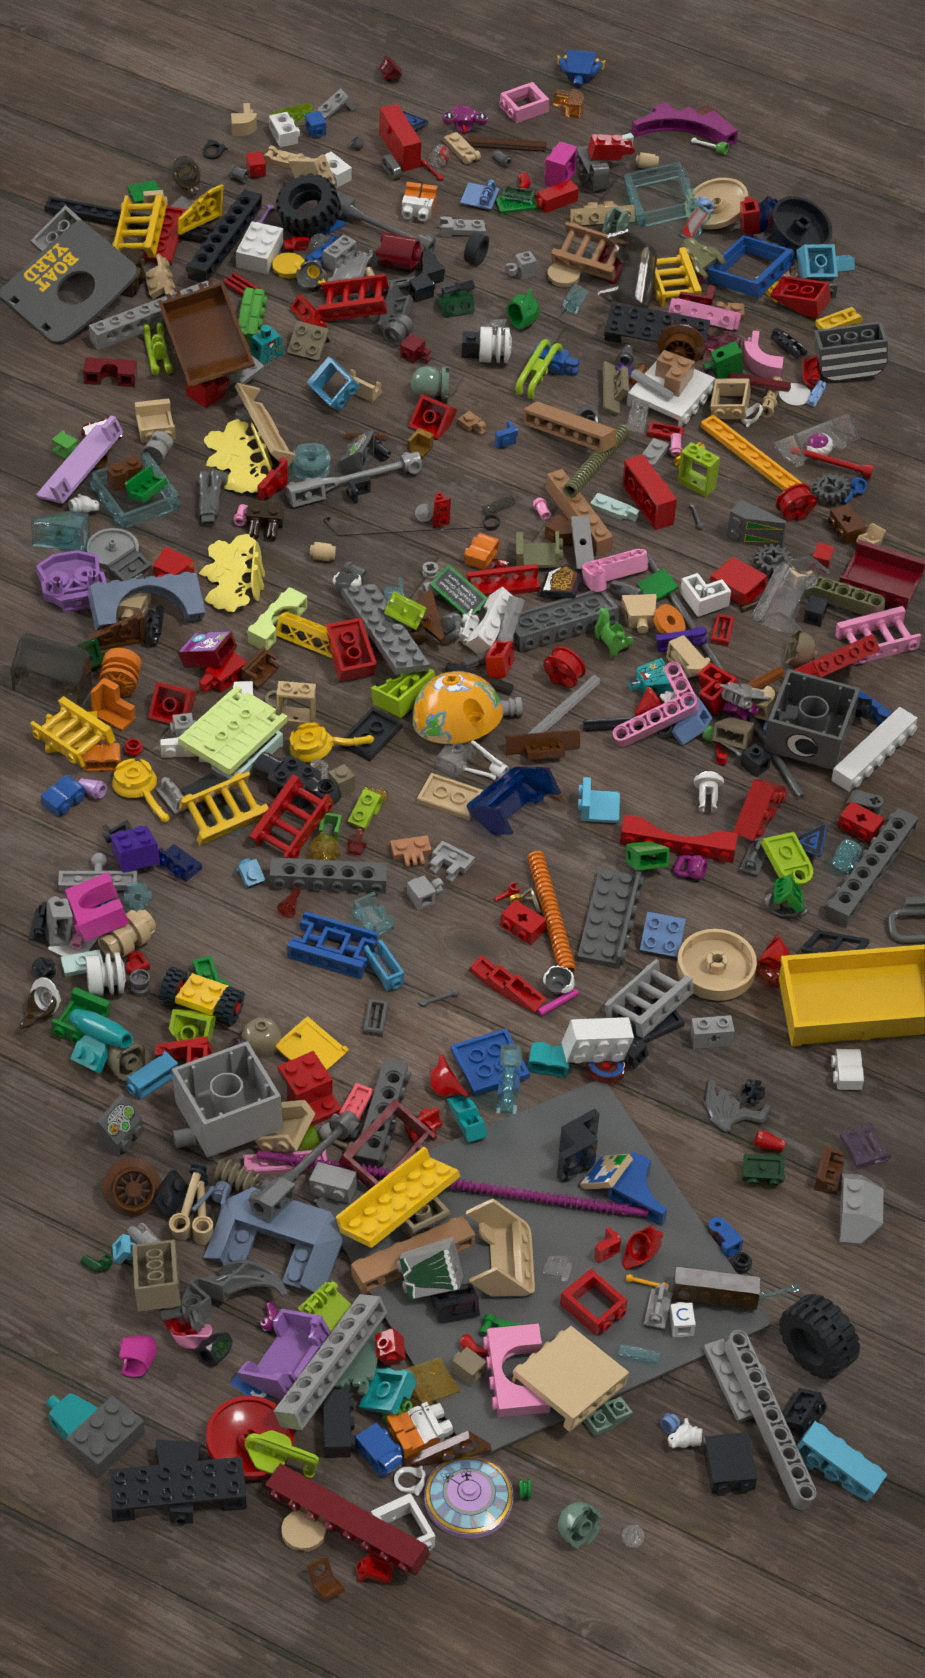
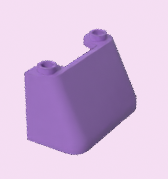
[238,1309,331,1401]

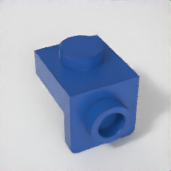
[495,421,518,449]

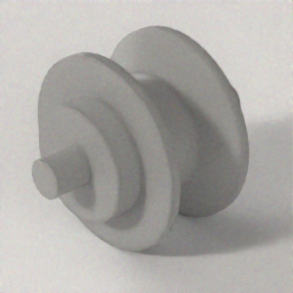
[415,504,433,522]

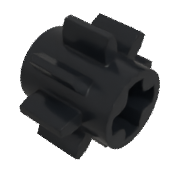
[31,957,56,980]
[740,1079,766,1104]

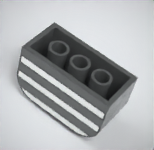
[814,321,888,381]

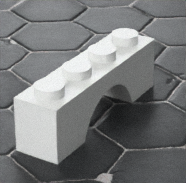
[465,587,513,654]

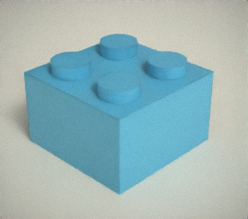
[796,244,838,281]

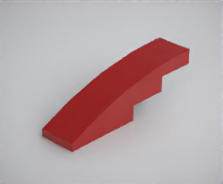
[468,955,547,1013]

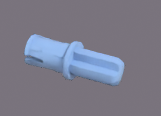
[695,196,715,212]

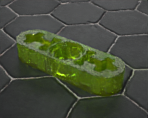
[270,103,313,122]

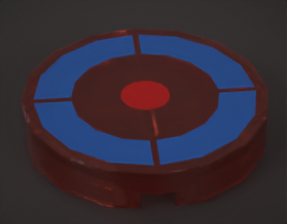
[585,1060,626,1083]

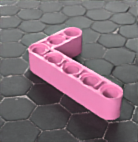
[613,661,699,747]

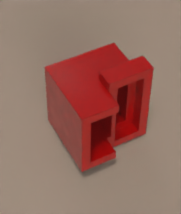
[186,376,230,408]

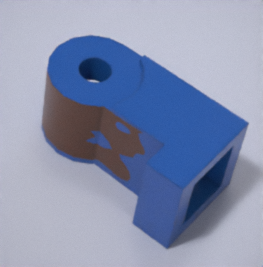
[708,1217,743,1259]

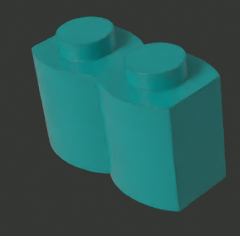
[528,1042,570,1078]

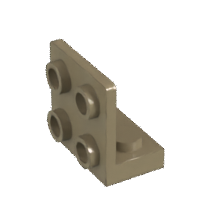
[287,321,332,361]

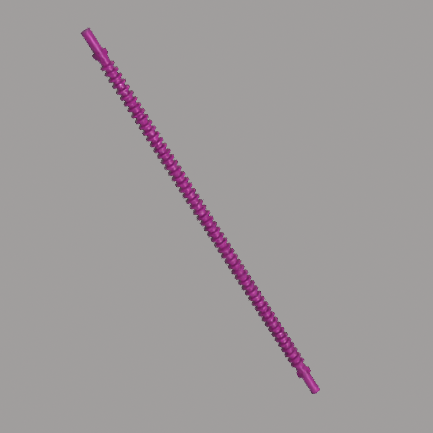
[257,1150,648,1217]

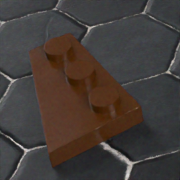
[88,612,144,651]

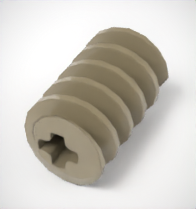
[214,1158,262,1192]

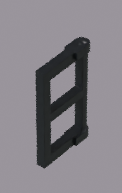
[801,930,870,954]

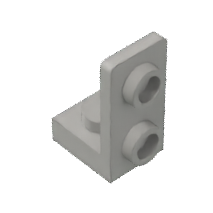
[318,88,357,119]

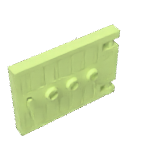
[178,685,287,776]

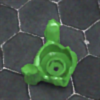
[595,608,633,658]

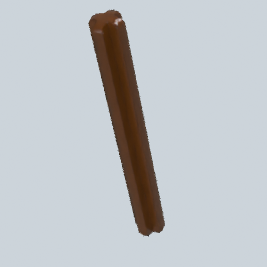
[468,136,547,151]

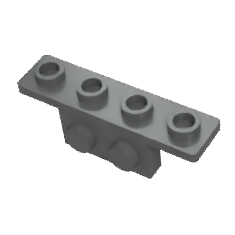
[378,281,413,332]

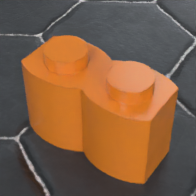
[464,533,500,570]
[82,742,121,772]

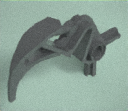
[159,1260,288,1332]

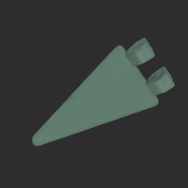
[334,1323,383,1395]

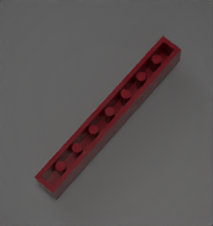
[265,1463,430,1576]

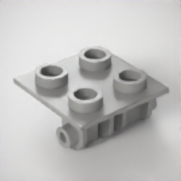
[720,682,771,709]

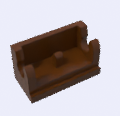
[241,647,279,690]
[814,1145,845,1195]

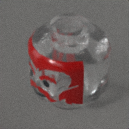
[428,144,450,168]

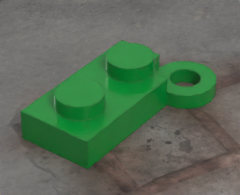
[192,956,230,986]

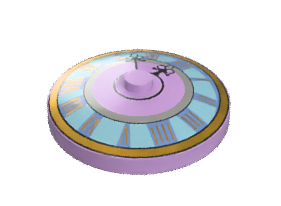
[424,1456,513,1539]

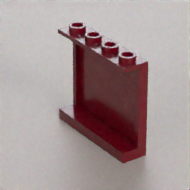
[839,539,925,611]

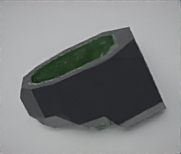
[196,1332,233,1366]

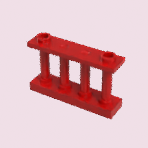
[318,274,390,322]
[249,774,334,859]

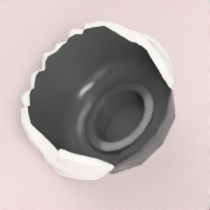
[332,572,362,592]
[543,965,575,995]

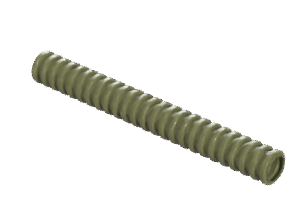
[563,425,630,498]

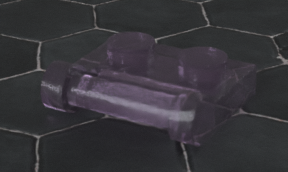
[840,1124,891,1169]

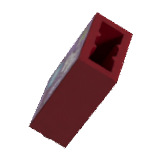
[178,631,237,668]

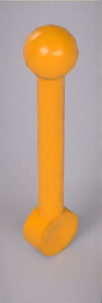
[625,1274,669,1289]

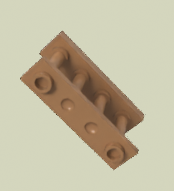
[551,222,628,281]

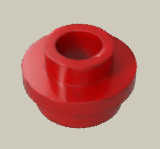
[124,738,143,756]

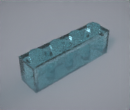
[496,1044,522,1114]

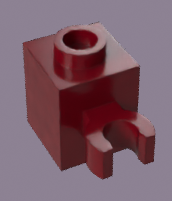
[400,333,431,364]

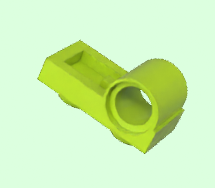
[348,789,382,831]

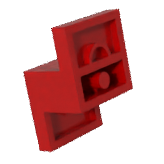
[277,1050,341,1128]

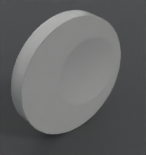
[87,528,139,570]

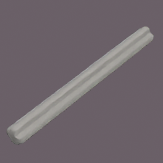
[527,675,600,734]

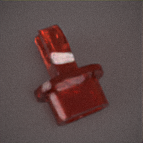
[486,558,510,578]
[347,828,367,855]

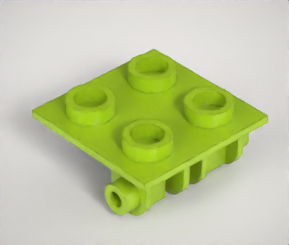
[297,1281,352,1332]

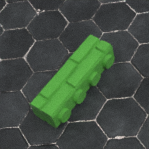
[238,288,268,346]

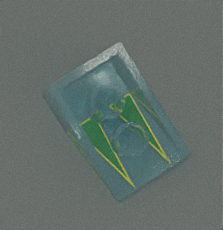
[31,511,90,552]

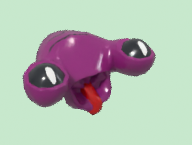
[442,104,488,134]

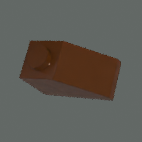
[545,514,585,546]

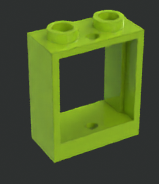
[678,442,720,497]

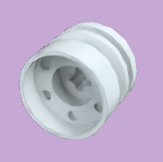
[479,327,512,363]
[85,952,126,997]

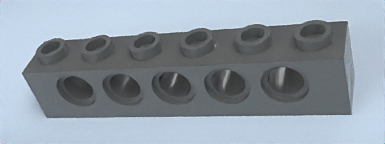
[270,857,387,894]
[355,1058,411,1169]

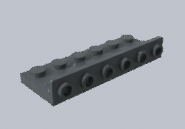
[514,590,619,652]
[577,868,644,969]

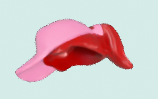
[164,1317,212,1349]

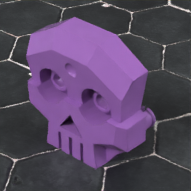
[36,550,107,613]

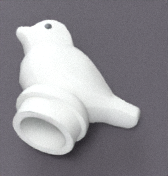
[68,494,99,514]
[667,1418,703,1448]

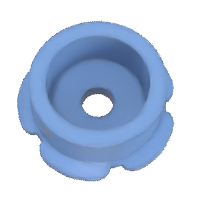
[660,1413,680,1434]

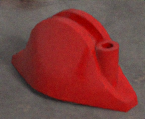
[757,933,790,969]
[429,1054,470,1098]
[622,1225,663,1270]

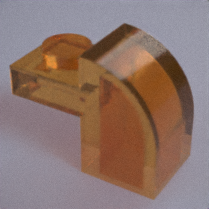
[553,88,584,119]

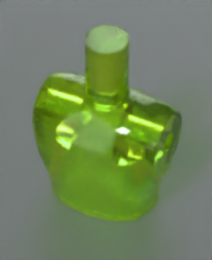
[297,1125,320,1151]

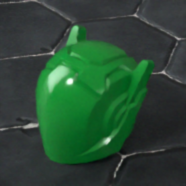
[506,288,540,329]

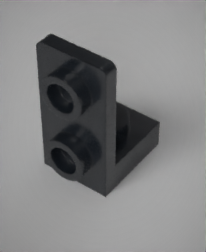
[624,1040,649,1069]

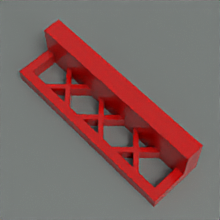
[466,564,540,598]

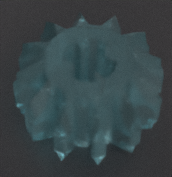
[833,839,862,873]

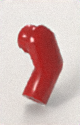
[517,172,531,193]

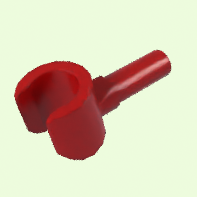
[716,743,727,765]
[494,882,520,902]

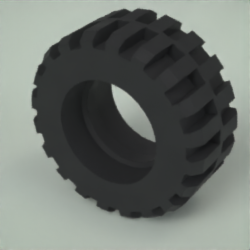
[276,173,341,238]
[779,1294,860,1379]

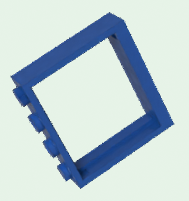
[707,235,794,298]

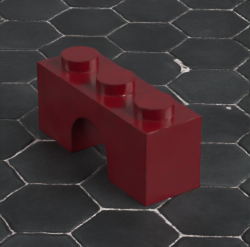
[83,357,137,387]

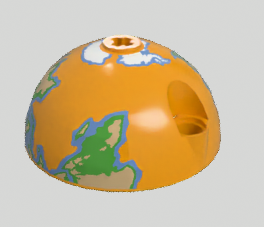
[412,671,503,744]

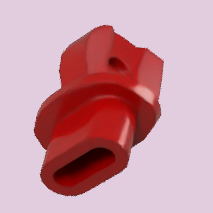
[284,237,309,253]

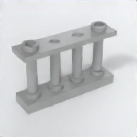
[605,959,694,1038]

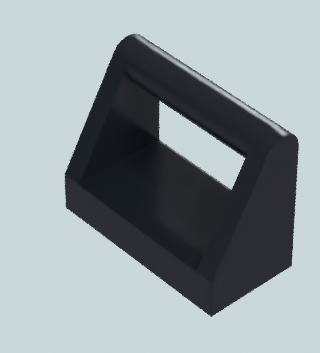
[430,1283,480,1323]

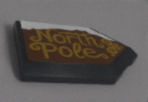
[540,564,582,598]

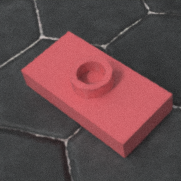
[339,1083,374,1121]

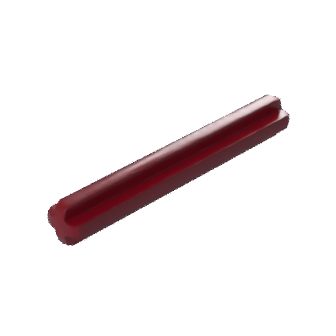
[728,372,791,392]

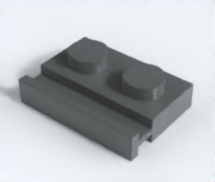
[107,547,152,581]

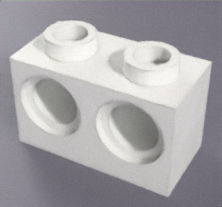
[269,112,300,147]

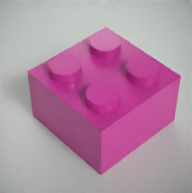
[544,142,577,187]

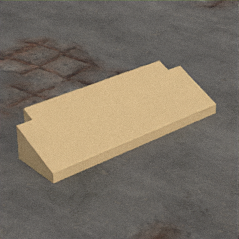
[235,383,296,467]

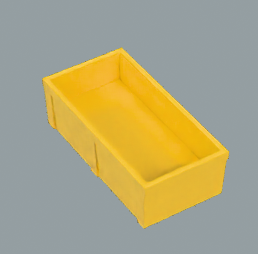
[779,945,925,1047]

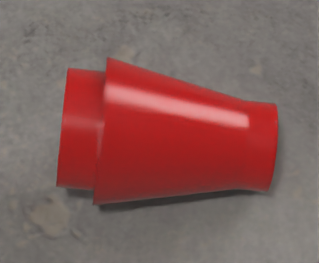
[754,1130,785,1152]

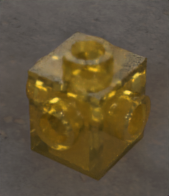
[309,832,341,861]

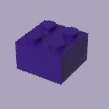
[110,826,160,873]

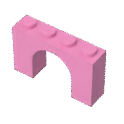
[483,1324,551,1418]

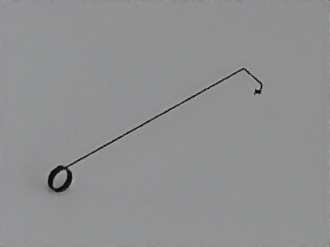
[324,515,500,536]

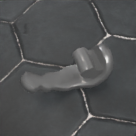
[765,894,809,917]

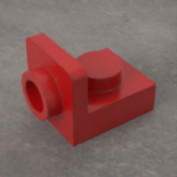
[594,1227,621,1264]
[356,1553,393,1584]

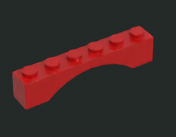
[620,815,738,863]

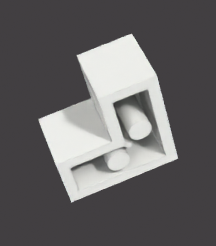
[680,573,731,617]

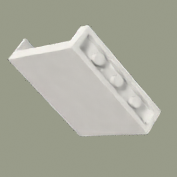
[627,361,715,427]

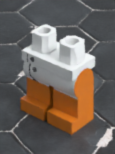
[402,182,438,222]
[387,1402,453,1458]

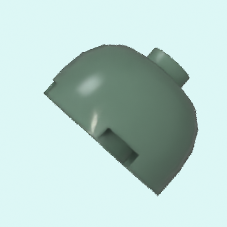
[558,1502,602,1549]

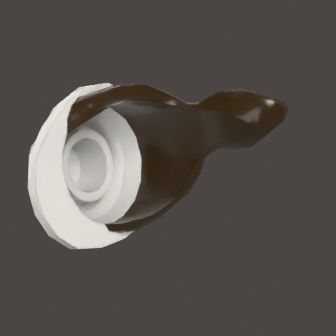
[20,977,61,1029]

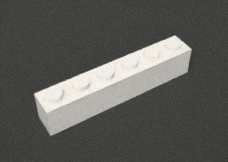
[831,707,918,792]

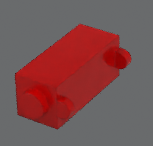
[534,180,579,214]
[740,196,760,237]

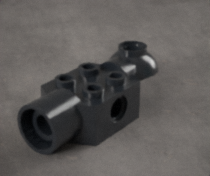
[253,751,342,809]

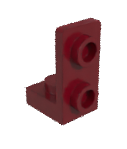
[679,285,716,306]

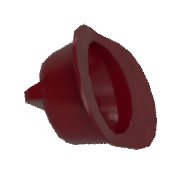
[379,55,403,81]

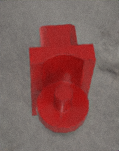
[404,1107,443,1143]

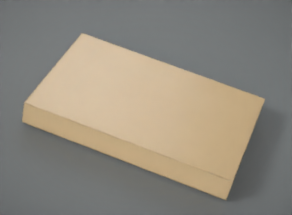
[416,773,484,821]

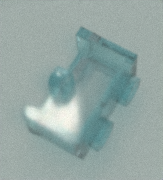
[352,892,395,935]

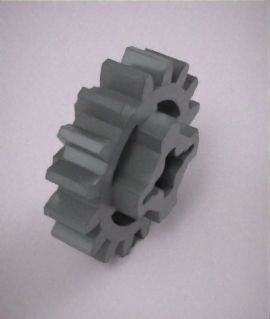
[813,473,851,504]
[753,544,793,577]

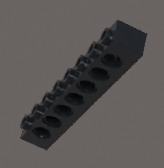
[186,189,262,283]

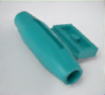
[70,1009,133,1073]

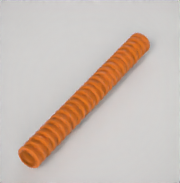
[527,851,576,973]

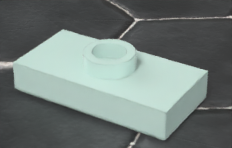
[61,949,103,977]

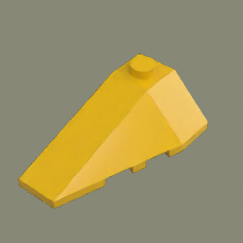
[177,184,224,235]

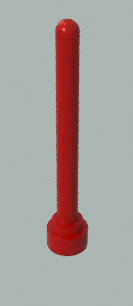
[792,447,874,479]

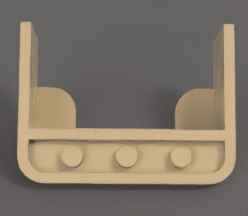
[466,1199,535,1297]

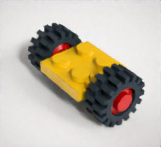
[159,966,245,1025]

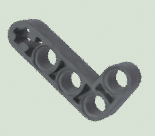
[576,146,609,192]

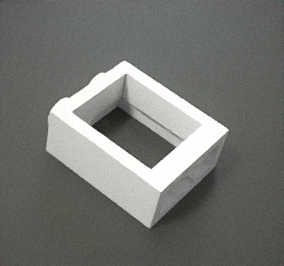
[371,1493,435,1551]

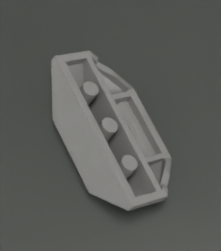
[839,1173,884,1246]

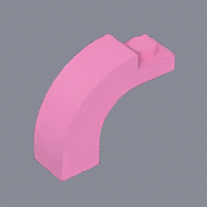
[743,331,784,379]

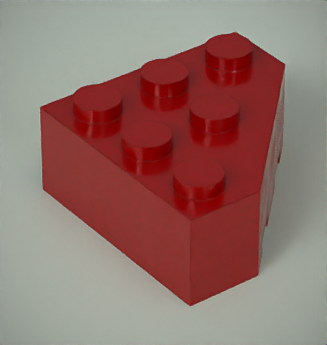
[733,779,787,841]

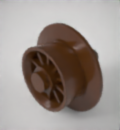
[658,324,705,362]
[102,1158,161,1217]

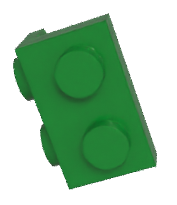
[125,466,168,502]

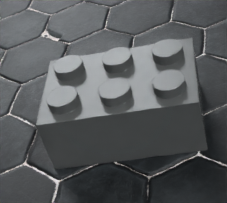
[66,1396,145,1478]

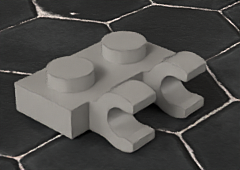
[429,841,475,882]

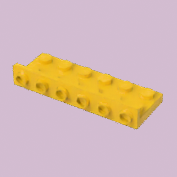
[336,1147,460,1248]

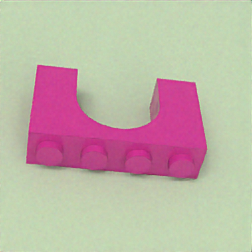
[64,872,129,942]

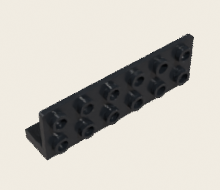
[604,302,710,359]
[109,1457,247,1522]

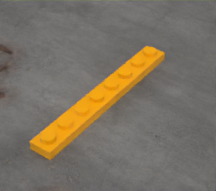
[700,415,802,491]

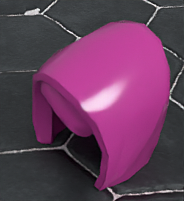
[119,1336,157,1378]

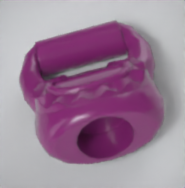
[673,855,708,879]

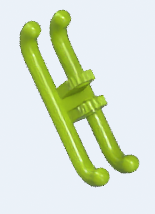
[143,323,173,376]
[515,339,563,400]

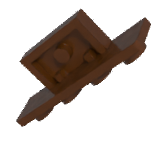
[505,729,580,761]

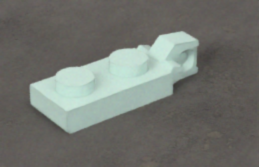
[590,493,639,522]

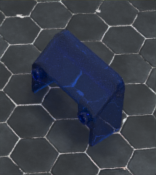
[466,766,561,835]

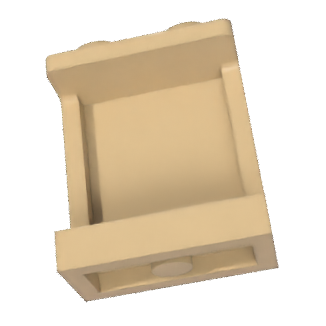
[288,154,336,185]
[135,399,176,443]
[255,1100,316,1153]

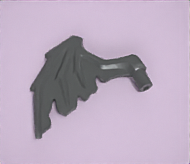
[703,1078,771,1132]

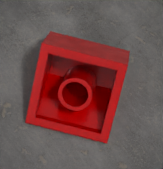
[408,394,458,439]
[148,682,197,724]

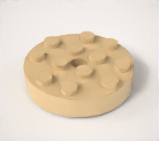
[677,929,757,1001]

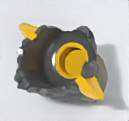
[293,259,327,289]

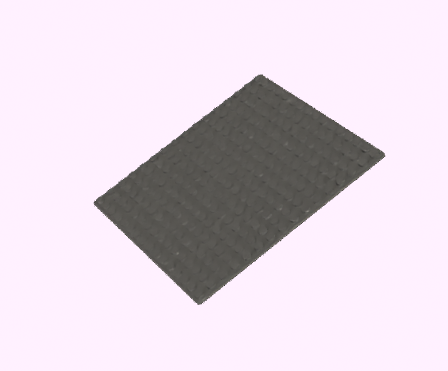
[315,1079,770,1458]

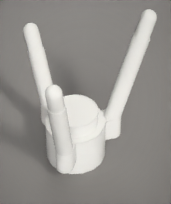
[464,740,509,780]

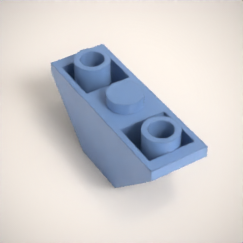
[672,694,712,745]

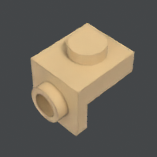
[143,190,168,206]
[856,523,886,545]

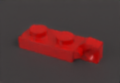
[290,294,327,328]
[155,1036,213,1061]

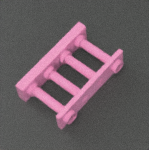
[668,298,742,330]
[835,606,921,665]

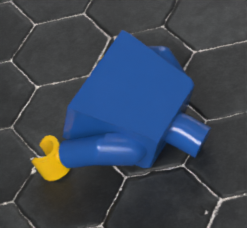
[557,50,606,88]

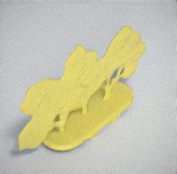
[204,419,273,493]
[198,534,265,612]

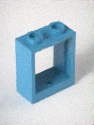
[306,356,361,411]

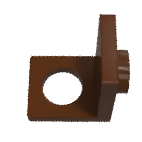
[307,1556,345,1601]

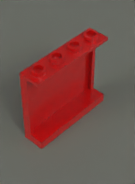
[785,634,880,678]

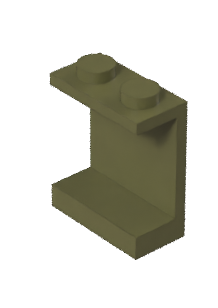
[516,531,563,568]

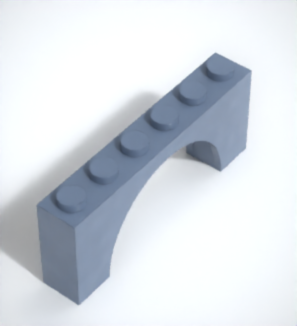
[87,572,205,631]

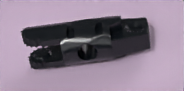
[771,328,808,358]
[145,605,164,647]

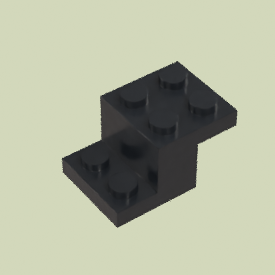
[557,1108,600,1183]

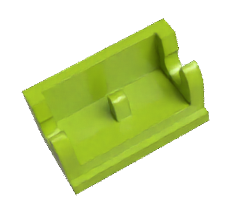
[384,591,426,630]

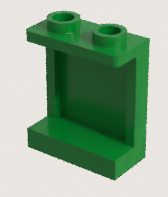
[51,987,111,1044]

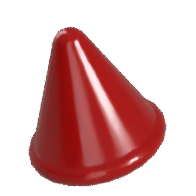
[634,687,662,717]

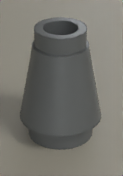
[617,345,634,366]

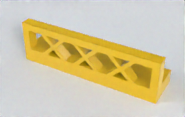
[276,612,332,658]

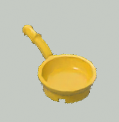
[289,722,374,762]
[112,759,169,823]

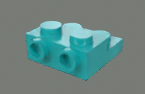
[359,1368,417,1415]

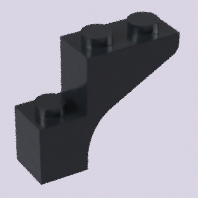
[408,249,445,303]

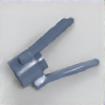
[192,1181,231,1218]

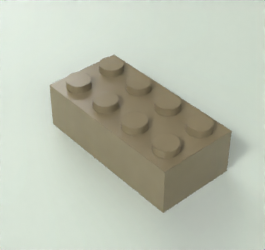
[132,1239,181,1312]

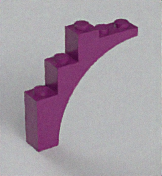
[631,102,738,146]

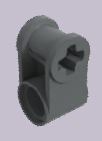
[845,790,884,817]

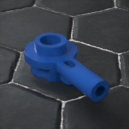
[841,477,867,505]

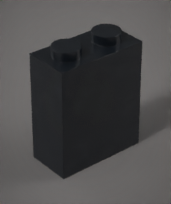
[703,1432,757,1494]

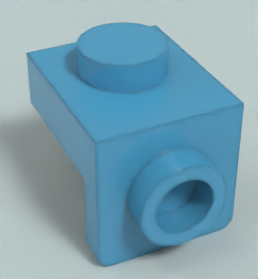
[235,858,265,888]

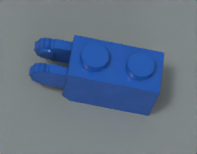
[532,342,579,376]

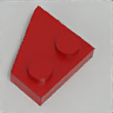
[258,457,288,501]

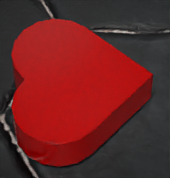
[126,952,150,975]

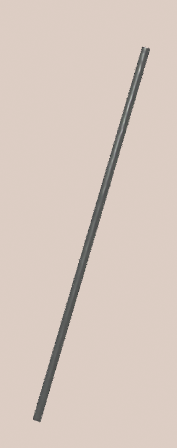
[647,556,805,799]

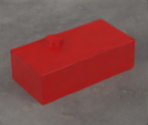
[379,104,422,172]
[622,454,677,531]

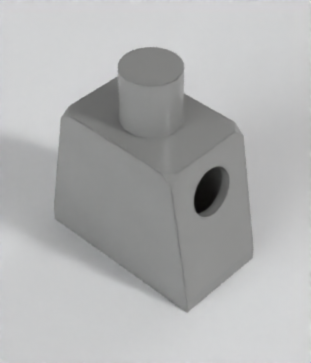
[45,896,73,944]

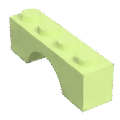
[247,587,307,650]

